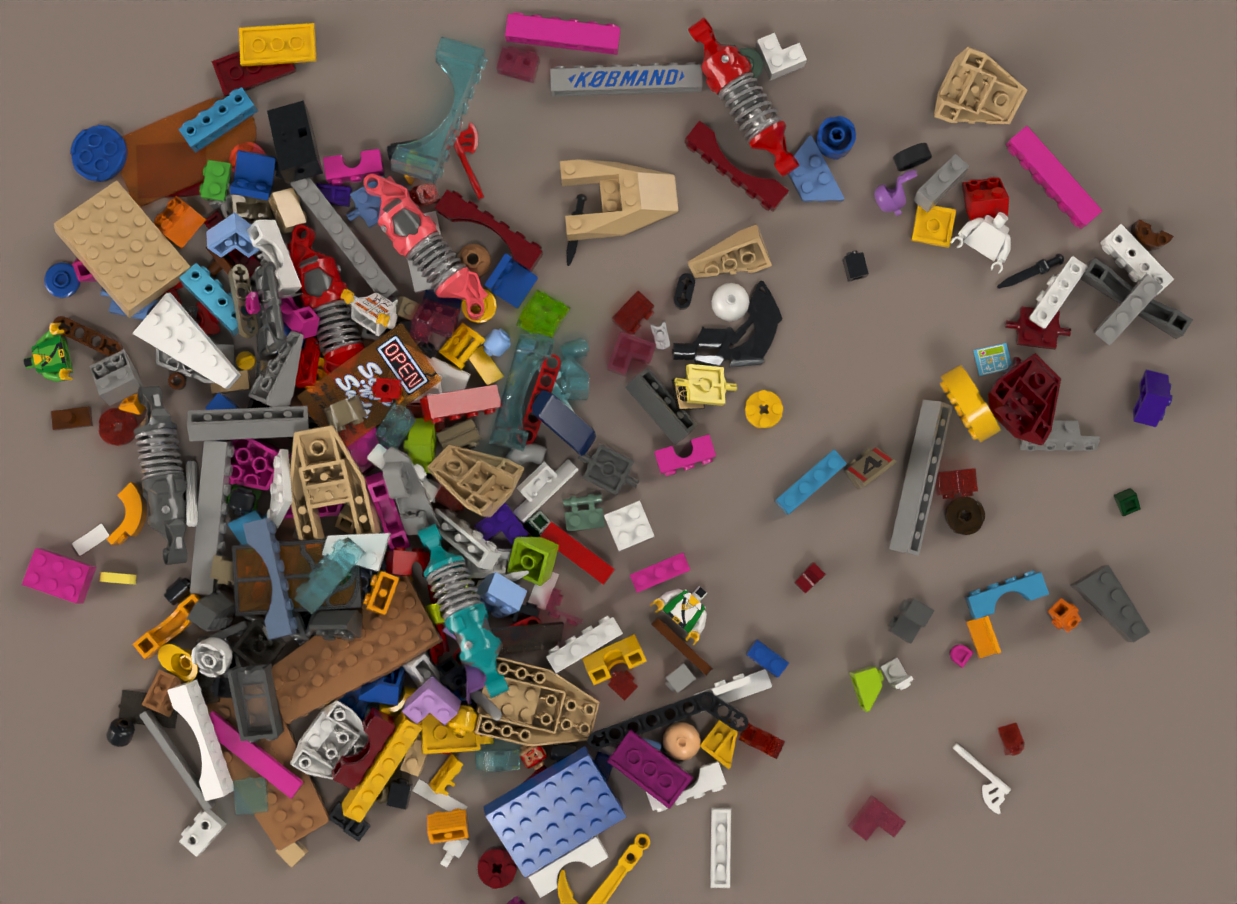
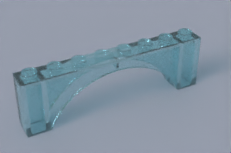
[391,37,487,184]

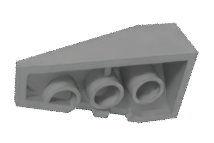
[248,331,304,407]
[156,344,234,383]

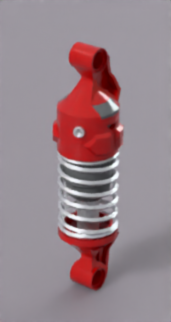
[688,17,799,177]

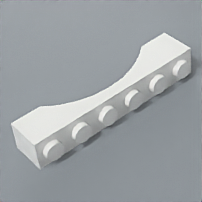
[167,680,235,801]

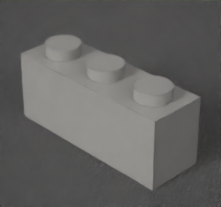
[913,154,970,213]

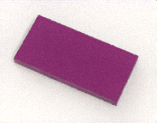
[607,729,693,809]

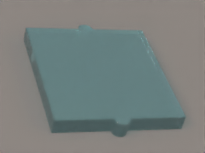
[233,777,269,815]

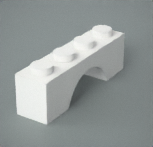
[247,220,302,296]
[646,760,726,812]
[529,835,608,898]

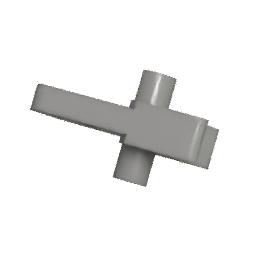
[651,321,670,349]

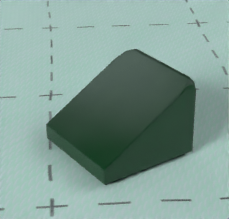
[1114,488,1141,517]
[523,510,551,537]

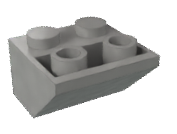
[89,349,143,406]

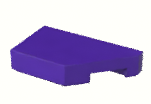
[316,183,352,207]

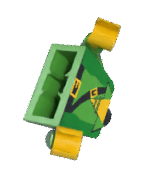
[24,322,73,382]

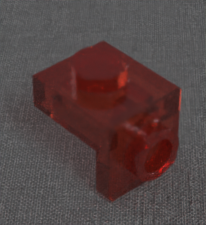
[409,183,440,208]

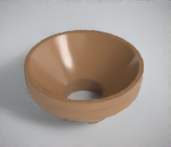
[457,244,491,278]

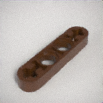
[53,316,123,357]
[651,617,713,676]

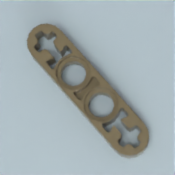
[229,264,258,339]

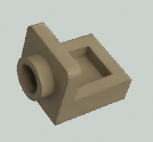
[396,296,422,323]

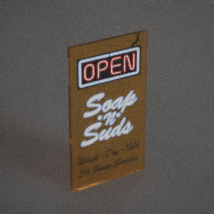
[297,323,442,447]

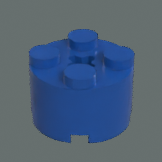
[815,116,856,160]

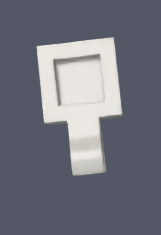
[440,838,470,868]

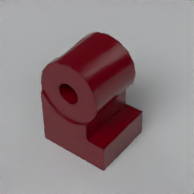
[794,562,826,593]

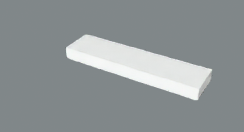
[710,808,731,888]

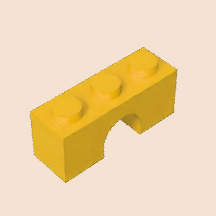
[582,634,647,685]

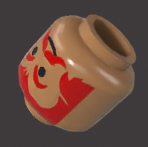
[518,745,547,770]

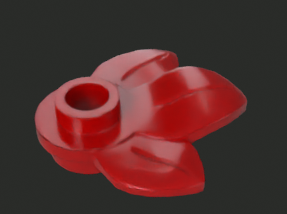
[190,302,221,335]

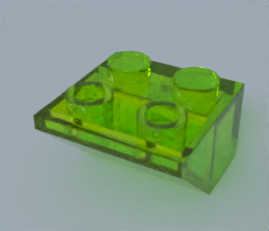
[516,290,570,343]

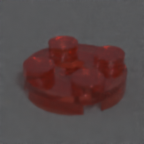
[98,408,138,446]

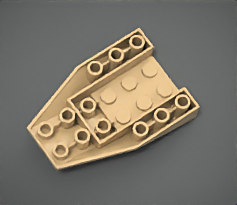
[473,657,600,746]

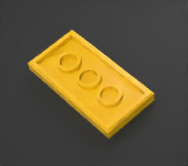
[239,23,317,66]

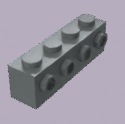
[625,368,698,445]

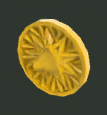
[461,289,497,323]

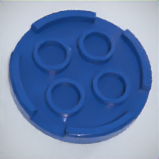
[70,125,127,182]

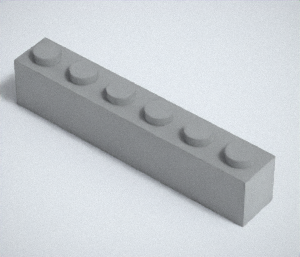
[187,406,309,441]

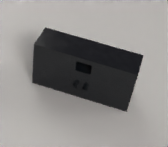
[267,101,323,184]

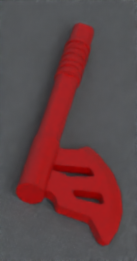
[450,122,484,200]
[427,585,450,664]

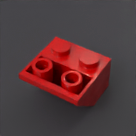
[962,177,1009,221]

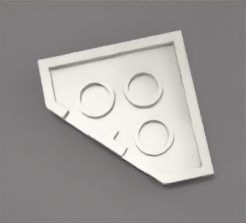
[267,449,292,528]

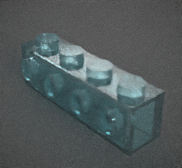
[294,537,366,614]

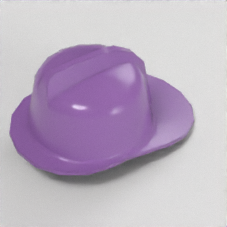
[465,664,486,704]

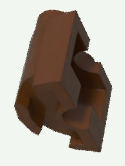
[1131,219,1174,251]

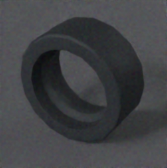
[893,143,932,171]

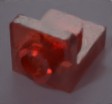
[997,722,1025,756]

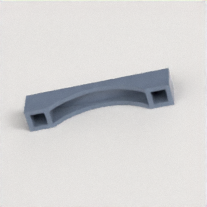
[243,518,298,640]

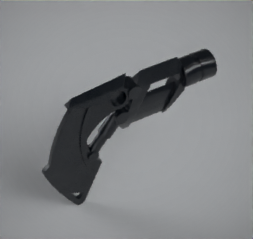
[672,281,782,368]

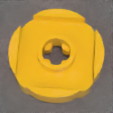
[745,390,783,429]

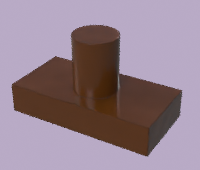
[205,246,241,276]
[51,406,93,431]

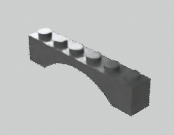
[1080,258,1193,339]

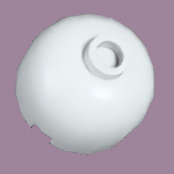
[711,283,750,322]
[191,637,232,678]

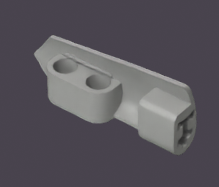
[383,446,440,535]

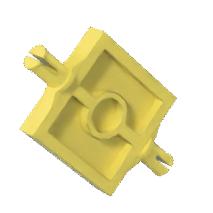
[674,364,737,406]

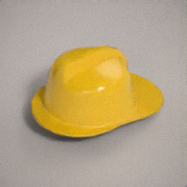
[158,644,200,682]

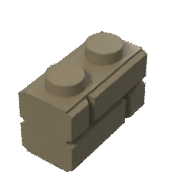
[436,418,482,450]

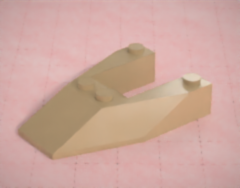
[560,159,679,241]
[290,425,381,549]

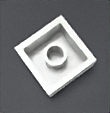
[604,501,655,551]

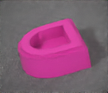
[245,292,261,314]
[950,645,974,668]

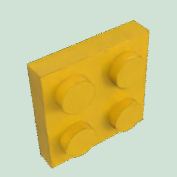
[911,204,956,248]

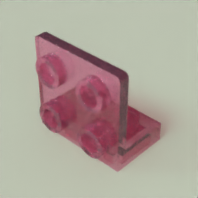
[545,588,584,626]

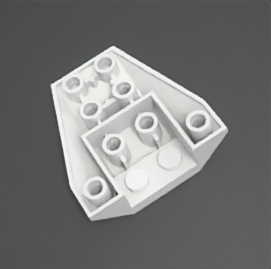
[290,700,368,779]

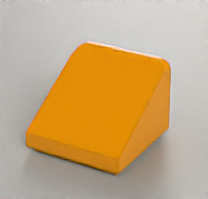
[118,393,145,415]

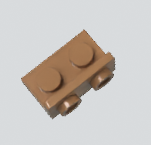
[142,669,187,717]

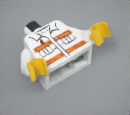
[340,289,398,336]

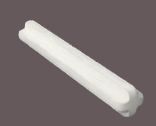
[186,461,198,527]

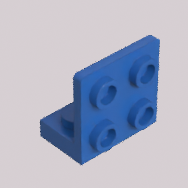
[230,150,276,200]
[485,253,538,309]

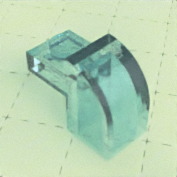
[475,749,520,771]

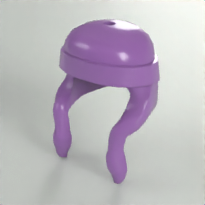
[874,170,918,216]

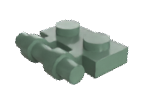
[563,494,605,532]

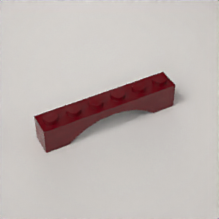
[685,121,789,212]
[435,190,543,272]

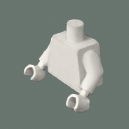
[950,212,1011,274]

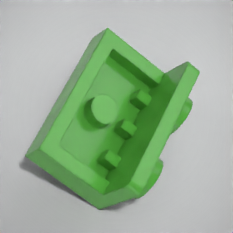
[200,160,232,202]

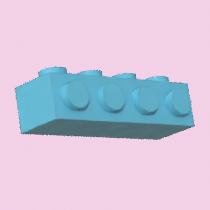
[179,263,251,336]

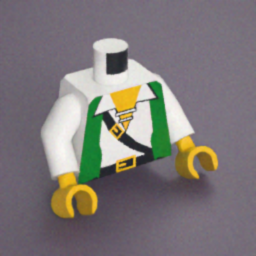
[650,586,707,645]

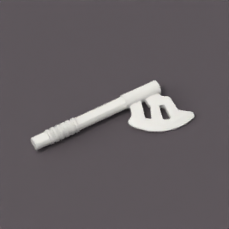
[953,743,1011,814]

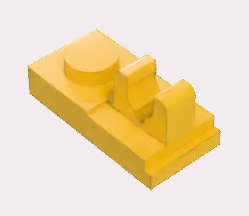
[428,753,464,796]

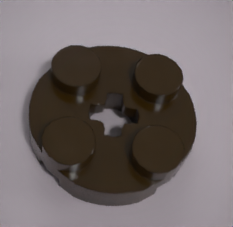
[945,496,985,535]

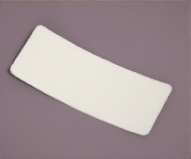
[72,524,109,556]

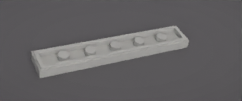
[140,709,216,811]

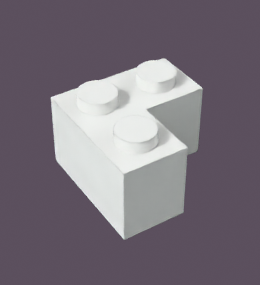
[756,33,807,81]

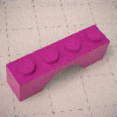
[280,297,320,339]
[365,471,410,551]

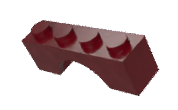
[331,707,395,790]

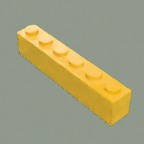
[341,711,423,823]

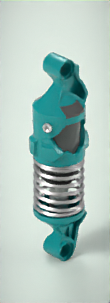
[417,524,509,698]

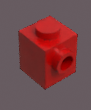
[372,378,402,403]

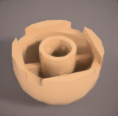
[662,721,701,761]

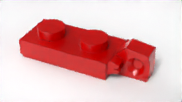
[295,336,320,388]

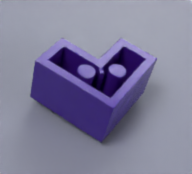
[1133,369,1172,427]
[474,503,529,546]

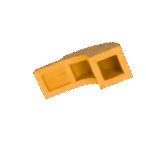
[106,482,147,545]

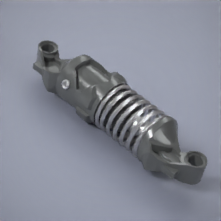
[134,386,187,565]

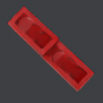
[540,522,615,585]

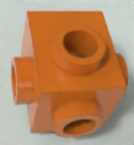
[1048,598,1082,633]

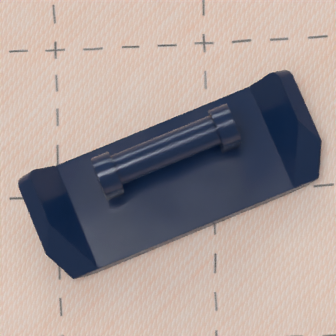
[532,390,596,456]

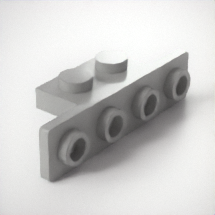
[1020,421,1100,451]

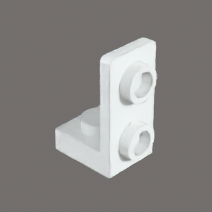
[880,657,914,690]

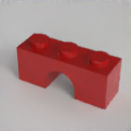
[386,547,431,577]

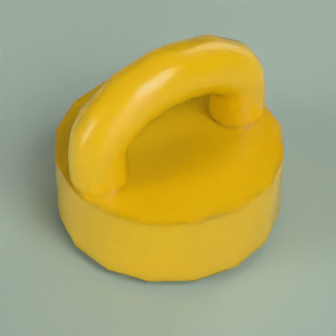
[236,351,256,371]

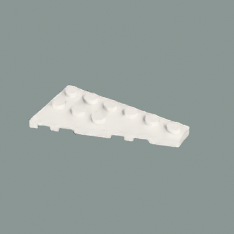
[132,293,241,389]

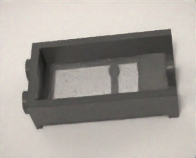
[227,663,284,743]

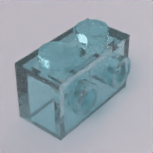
[375,403,416,449]

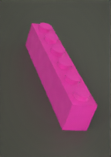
[505,12,620,55]
[1006,126,1102,229]

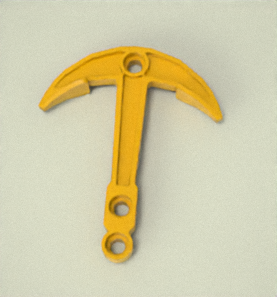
[558,833,650,904]

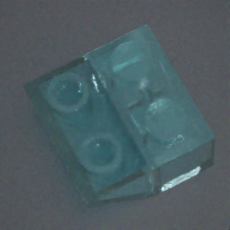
[561,355,589,400]

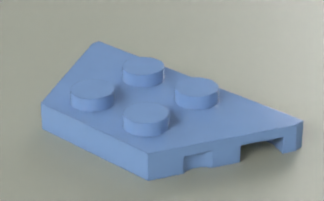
[788,135,845,202]

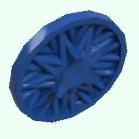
[44,262,80,298]

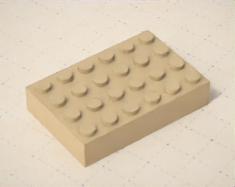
[54,180,191,318]

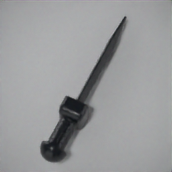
[566,194,587,266]
[997,254,1064,289]

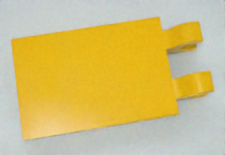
[421,711,494,754]

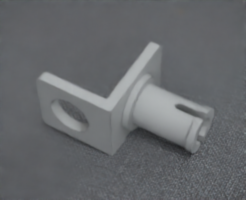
[209,180,236,219]

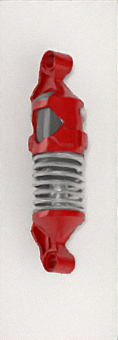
[287,225,366,395]

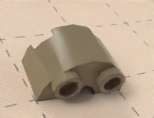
[231,195,271,223]
[323,395,368,432]
[210,555,247,586]

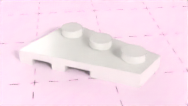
[322,533,391,571]

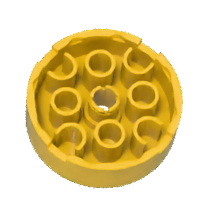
[939,365,1001,443]

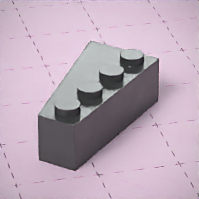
[1070,565,1150,642]
[186,585,243,631]

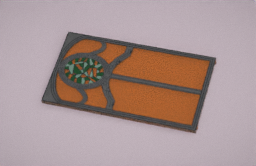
[231,539,363,616]

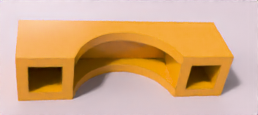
[132,594,202,659]

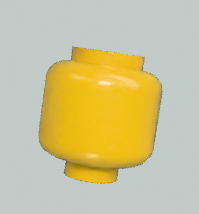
[449,705,477,736]

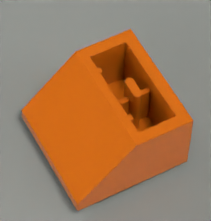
[154,196,206,249]

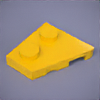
[700,715,738,769]

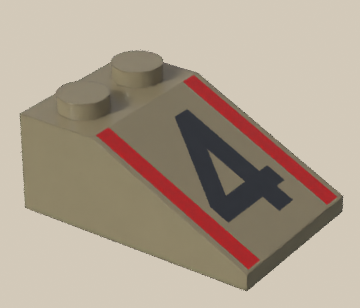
[844,447,897,489]

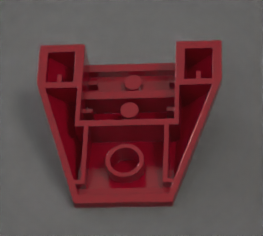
[988,353,1061,445]

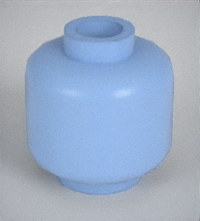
[483,328,511,357]

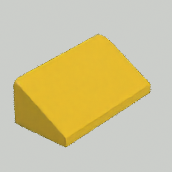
[468,346,504,386]

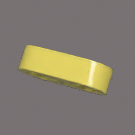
[99,572,137,585]

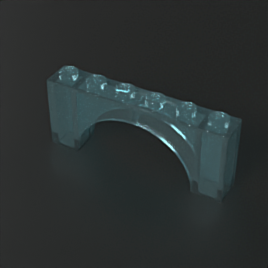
[489,334,555,451]

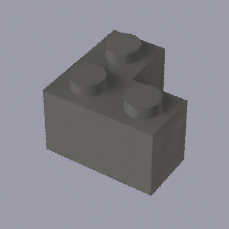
[888,598,935,644]

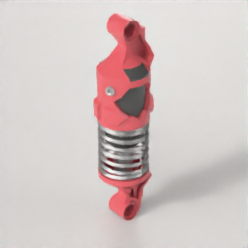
[364,174,488,320]

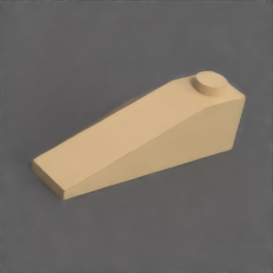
[688,224,772,278]

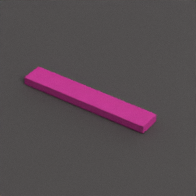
[209,711,304,799]

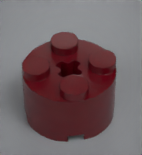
[477,846,518,889]

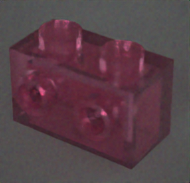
[497,46,540,83]

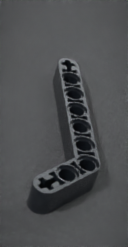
[588,691,748,749]

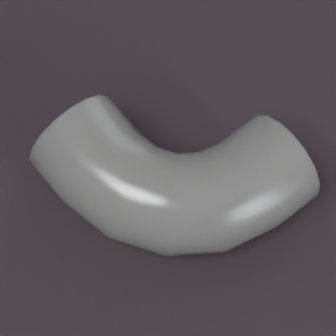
[505,443,547,466]

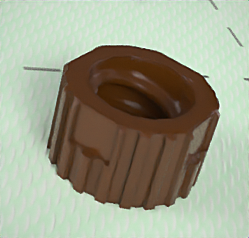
[168,372,187,390]

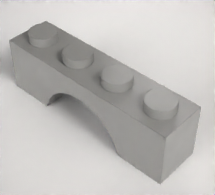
[1094,273,1163,346]

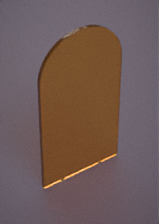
[121,97,257,207]

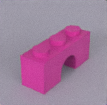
[323,149,385,186]
[654,434,716,476]
[630,552,690,593]

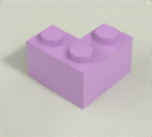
[402,676,461,725]

